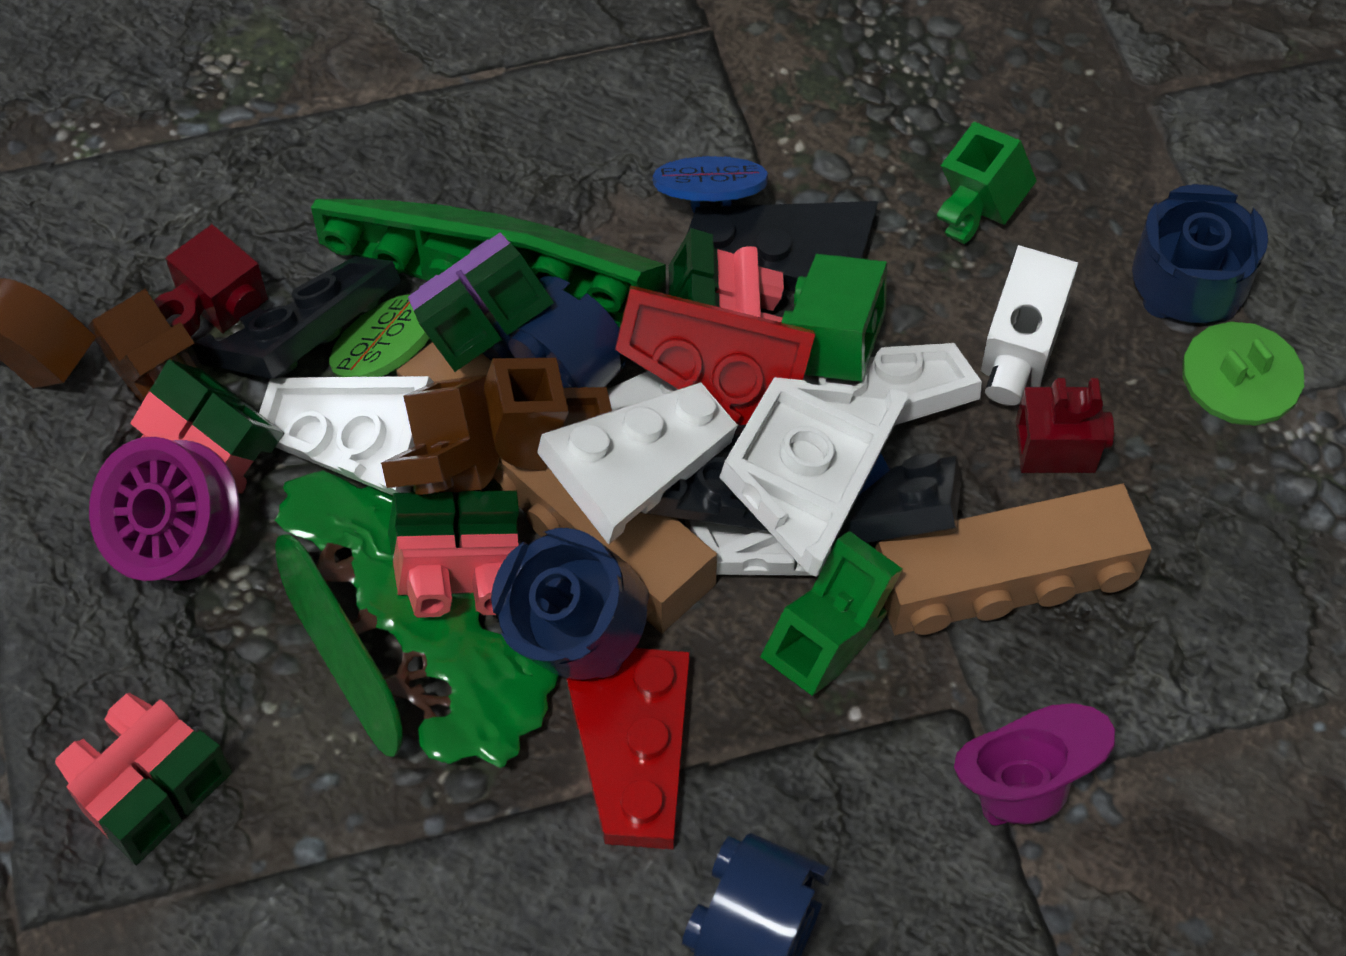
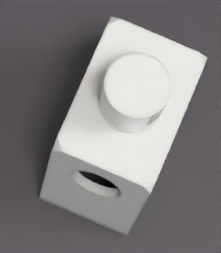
[981,245,1078,405]

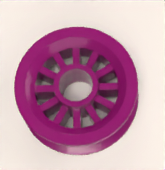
[89,437,240,581]

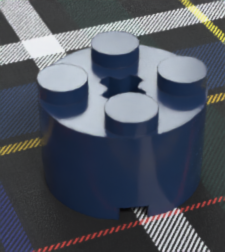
[1132,184,1268,323]
[483,276,627,388]
[491,528,649,680]
[682,833,832,956]

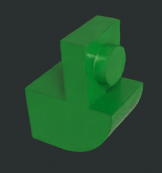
[760,531,903,696]

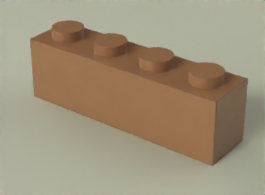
[875,483,1152,635]

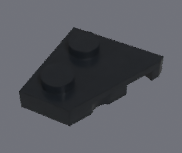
[831,453,962,549]

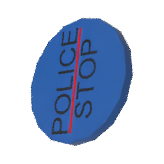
[653,156,768,212]

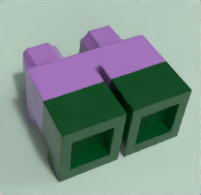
[408,232,554,372]

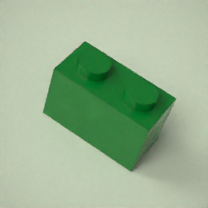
[781,254,887,382]

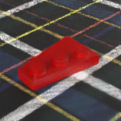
[615,285,815,425]
[566,648,690,850]

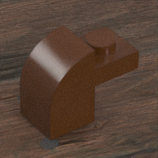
[0,278,96,388]
[87,288,197,402]
[484,358,612,471]
[381,374,500,495]

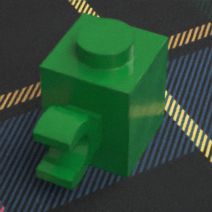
[937,122,1037,244]

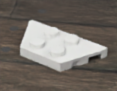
[719,377,909,577]

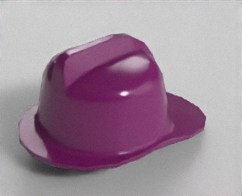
[954,703,1116,826]

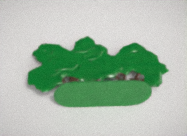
[275,470,558,768]

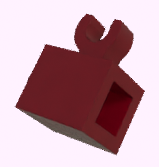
[154,224,268,337]
[1016,378,1114,473]

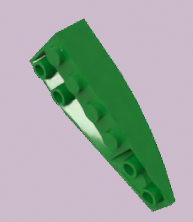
[311,199,666,329]

